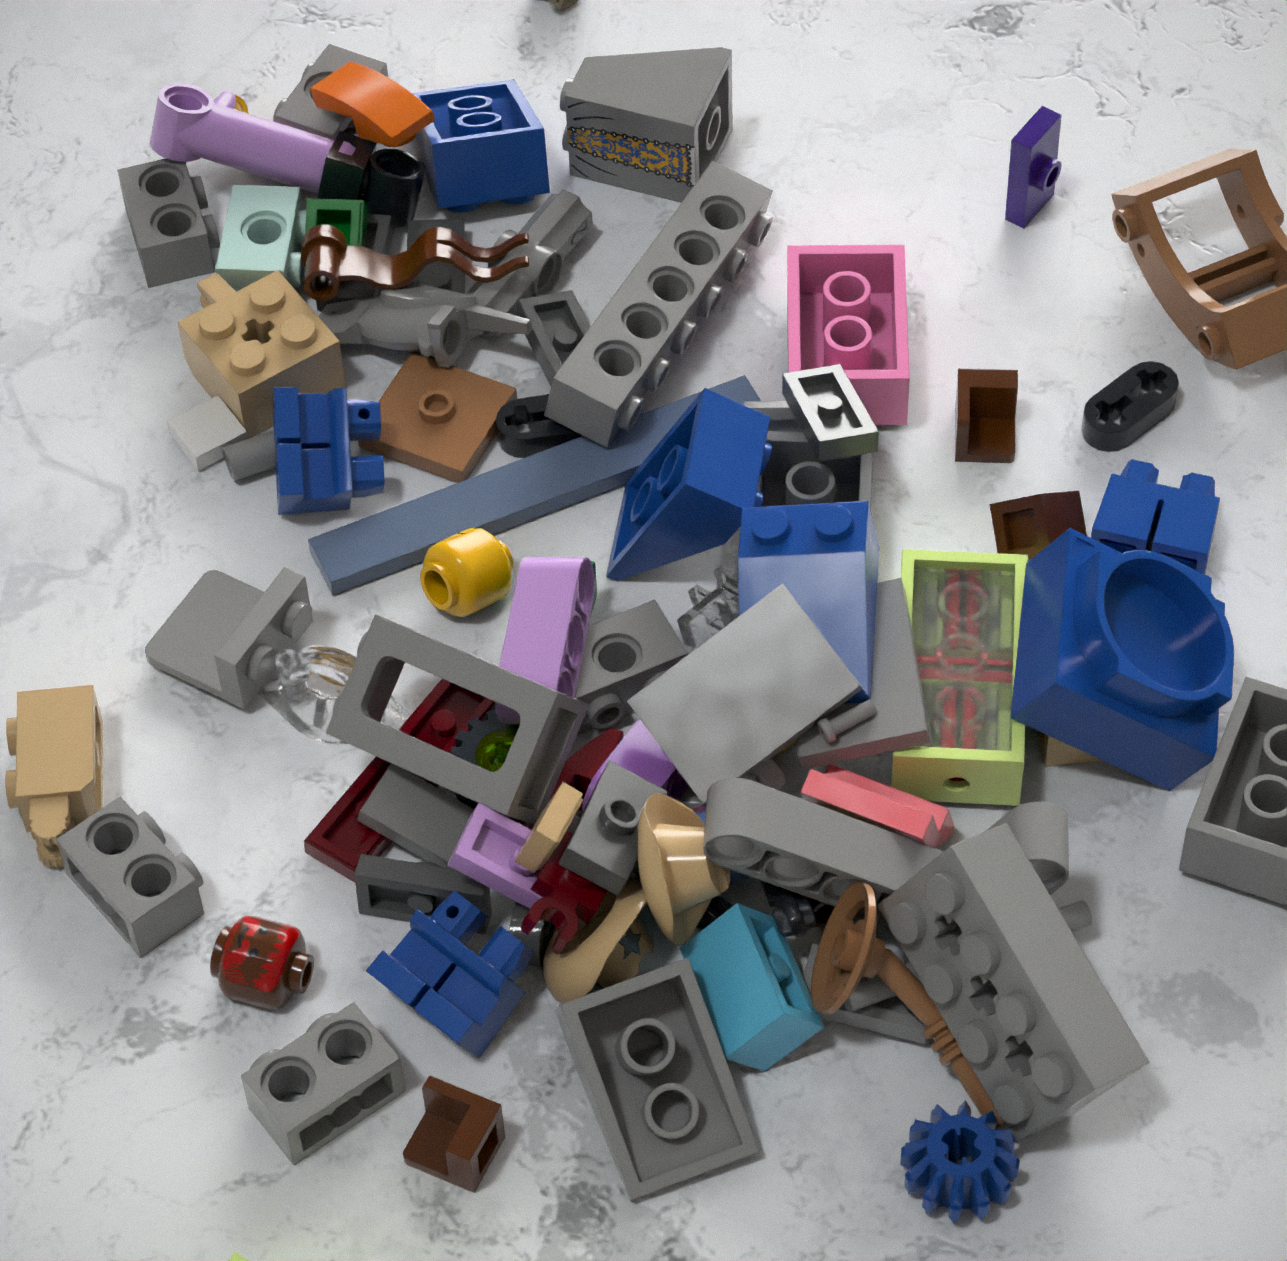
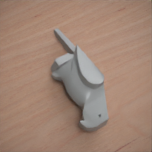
[318,282,532,368]

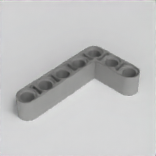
[703,778,1069,926]

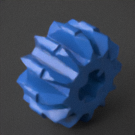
[900,1100,1020,1224]

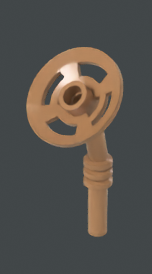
[811,882,1004,1128]

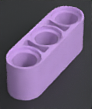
[495,557,595,725]

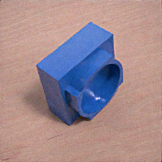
[1011,528,1234,791]

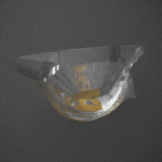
[259,645,411,744]

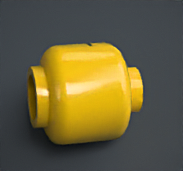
[420,528,513,617]

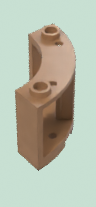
[1111,149,1287,370]

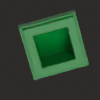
[305,198,369,247]

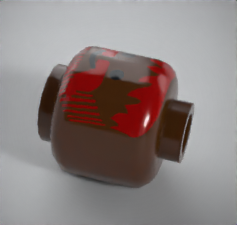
[210,916,314,1009]

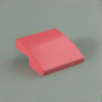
[801,764,955,848]

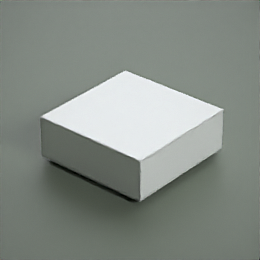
[167,395,248,471]

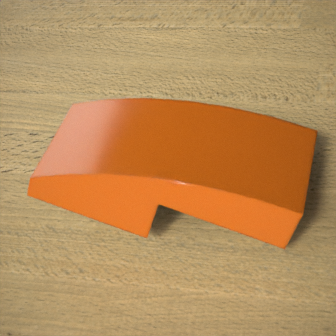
[310,61,435,148]

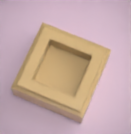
[515,782,583,873]

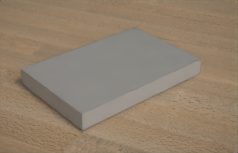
[796,578,931,770]
[627,583,863,806]

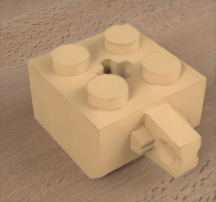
[178,270,346,439]

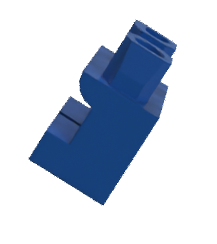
[272,387,385,515]
[1091,459,1220,574]
[366,890,534,1058]

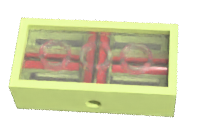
[891,549,1028,806]

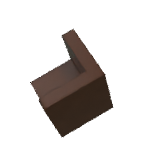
[955,368,1018,463]
[989,491,1087,560]
[403,1076,505,1193]

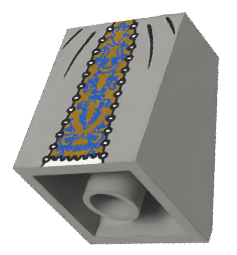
[560,47,733,203]

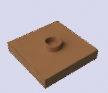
[358,352,517,483]

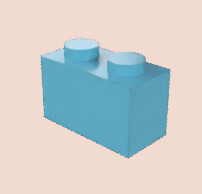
[679,903,824,1071]

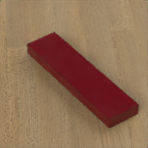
[304,679,496,883]

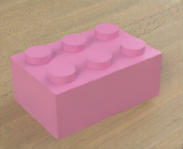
[787,245,910,425]

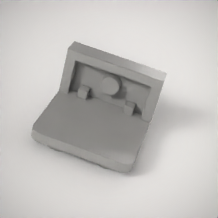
[145,567,313,709]

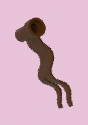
[301,225,529,301]

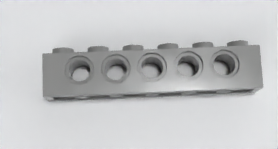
[544,160,773,448]

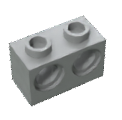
[117,158,220,288]
[56,796,204,958]
[241,1002,406,1165]

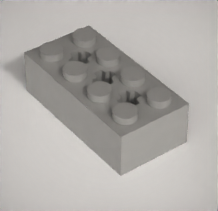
[877,823,1150,1143]

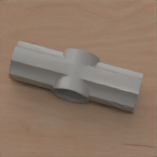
[466,190,593,340]

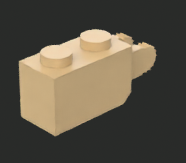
[5,685,103,870]

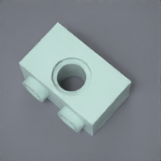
[215,184,306,291]

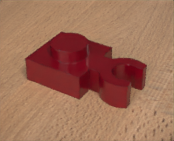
[521,830,607,953]

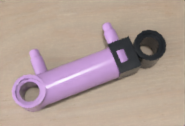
[149,83,425,227]

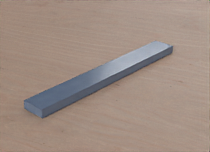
[308,375,761,595]

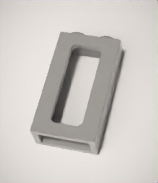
[325,614,589,825]

